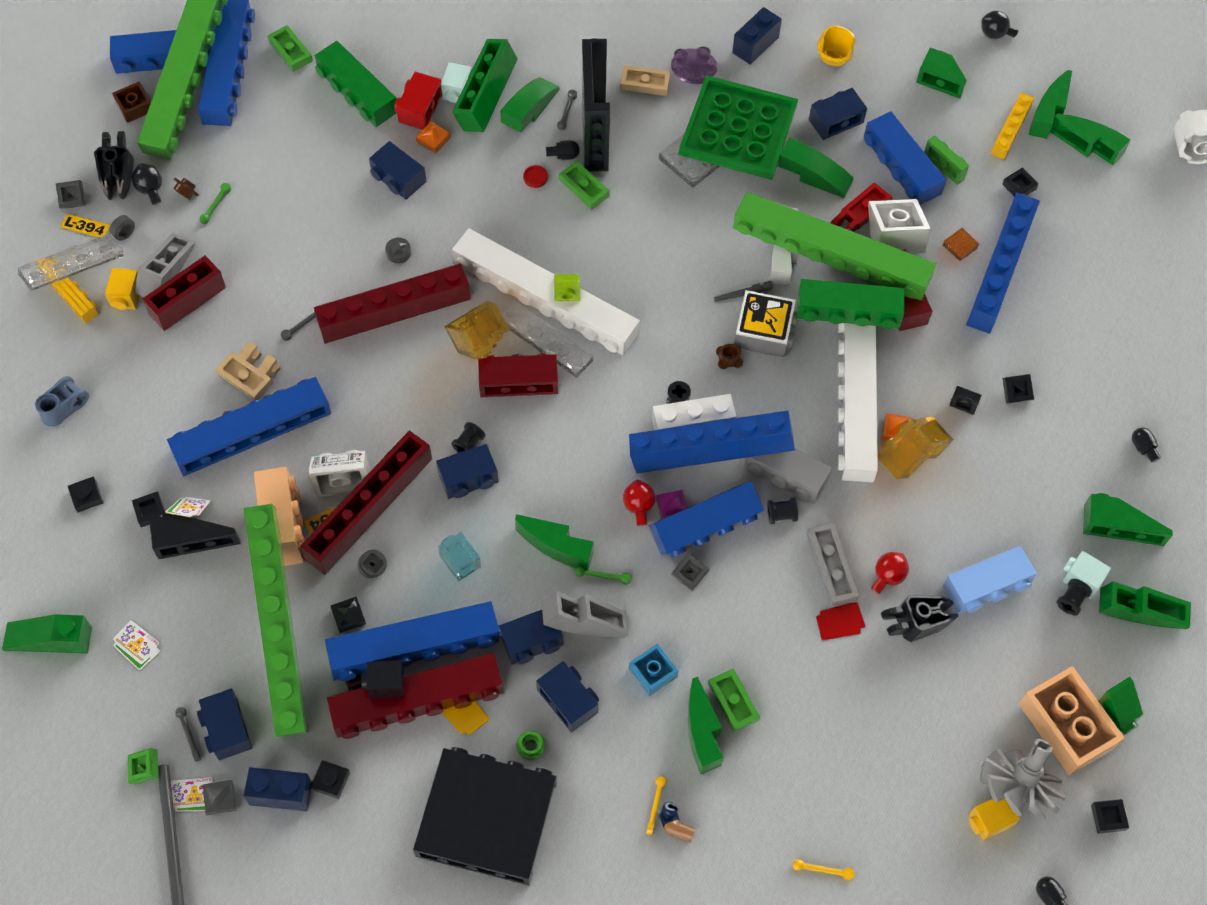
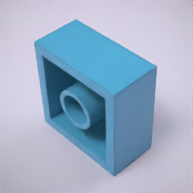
[629,644,678,696]

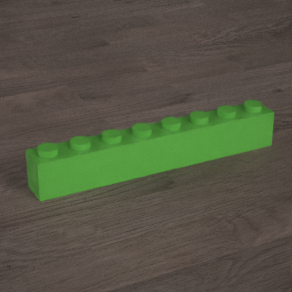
[137,0,229,160]
[733,191,937,301]
[243,504,308,737]

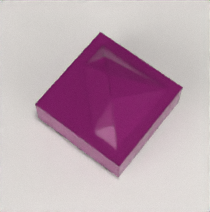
[656,490,687,519]

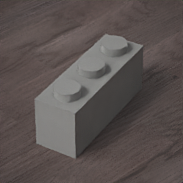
[744,448,832,504]

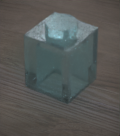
[438,532,481,582]

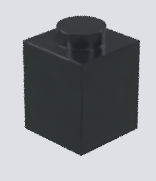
[361,660,405,699]

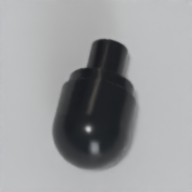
[546,140,580,160]
[1131,427,1161,463]
[1036,876,1067,905]

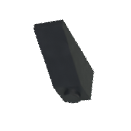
[149,514,240,560]

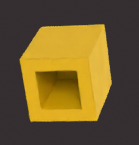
[105,268,140,310]
[969,799,1020,841]

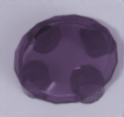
[671,46,717,84]

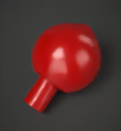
[623,480,655,526]
[871,552,909,594]

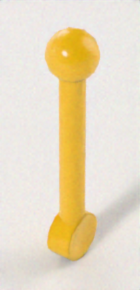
[646,776,667,835]
[793,859,855,881]

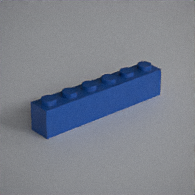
[198,0,255,126]
[966,192,1040,334]
[166,377,331,477]
[629,410,795,474]
[325,601,500,681]

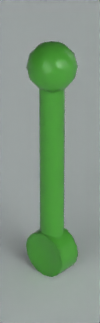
[199,183,231,224]
[574,566,632,585]

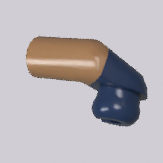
[659,802,695,842]

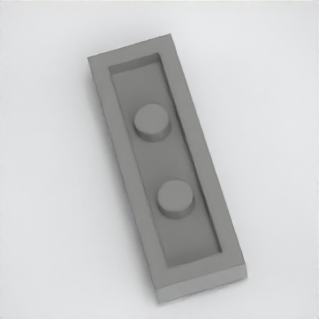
[807,523,859,607]

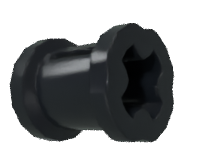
[666,381,691,404]
[451,422,486,453]
[767,497,798,524]
[1056,578,1092,616]

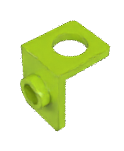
[554,274,580,301]

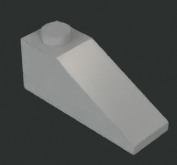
[135,233,195,297]

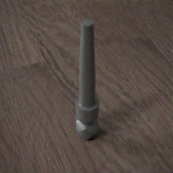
[714,281,773,302]

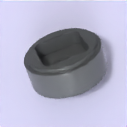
[109,215,135,241]
[385,237,411,263]
[358,550,387,578]

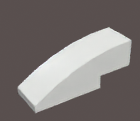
[769,208,800,285]

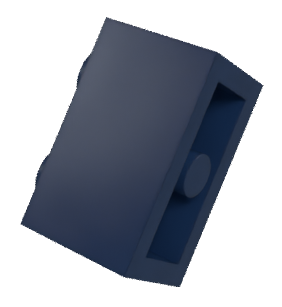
[732,7,782,65]
[808,87,867,140]
[369,141,426,200]
[436,444,499,499]
[498,610,564,665]
[536,661,599,733]
[197,688,253,761]
[243,767,312,811]

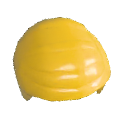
[817,26,855,67]

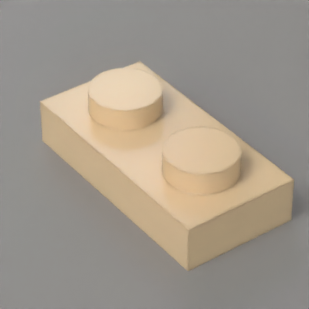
[620,66,671,96]

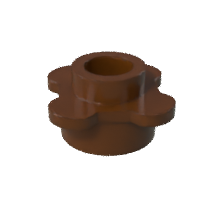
[173,178,199,200]
[716,344,743,369]

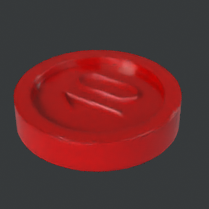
[523,165,548,188]

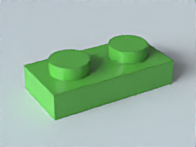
[267,25,313,72]
[924,135,969,185]
[559,161,610,210]
[708,668,760,733]

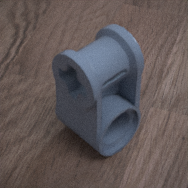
[35,376,89,427]

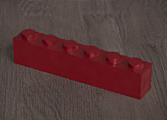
[313,263,471,344]
[300,430,432,575]
[327,653,504,739]

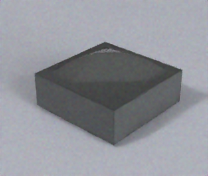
[55,180,86,209]
[671,552,710,591]
[202,780,236,816]

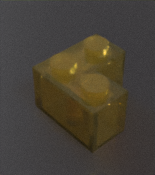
[444,301,509,360]
[877,417,954,480]

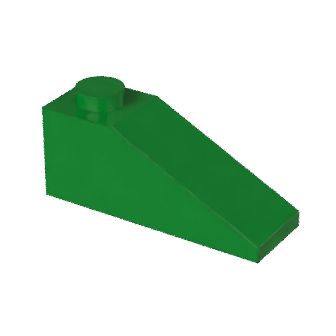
[1083,493,1173,546]
[2,614,92,654]

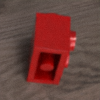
[395,71,442,130]

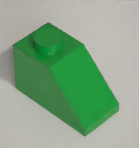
[916,47,967,99]
[1098,677,1143,735]

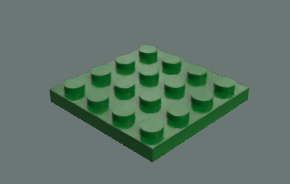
[678,75,798,180]

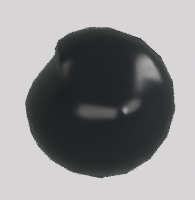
[981,11,1018,39]
[132,163,162,205]

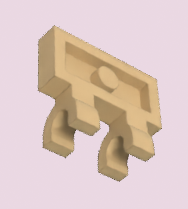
[215,341,281,400]

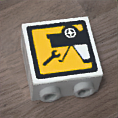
[734,290,797,357]

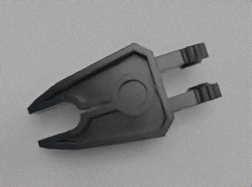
[94,131,134,200]
[881,595,959,642]

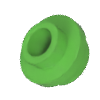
[516,731,545,760]

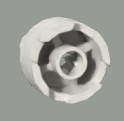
[1173,110,1207,164]

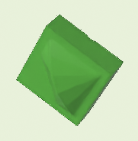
[128,748,159,785]

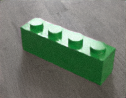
[452,39,518,132]
[314,41,397,127]
[796,279,905,329]

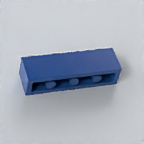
[110,30,210,74]
[864,111,946,205]
[648,481,764,557]

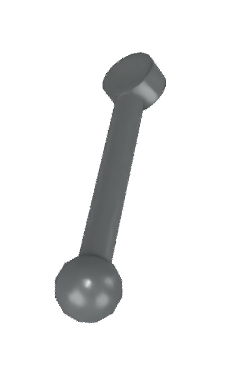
[557,90,577,130]
[281,312,316,341]
[175,707,201,762]

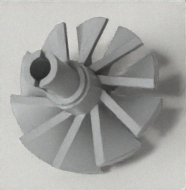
[980,739,1066,820]

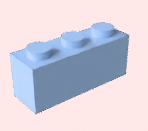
[943,545,1037,614]

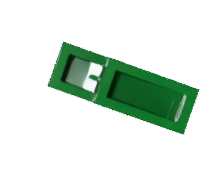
[1028,70,1072,139]
[500,77,560,133]
[1050,113,1131,165]
[778,137,854,198]
[515,514,594,570]
[1099,581,1191,629]
[688,677,724,774]

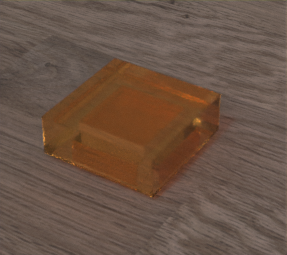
[943,228,979,261]

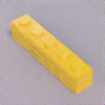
[990,92,1035,160]
[36,257,98,324]

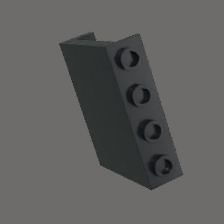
[582,38,610,172]
[413,747,557,886]

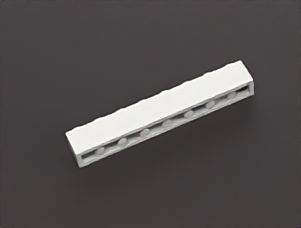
[452,228,640,356]
[837,323,878,482]

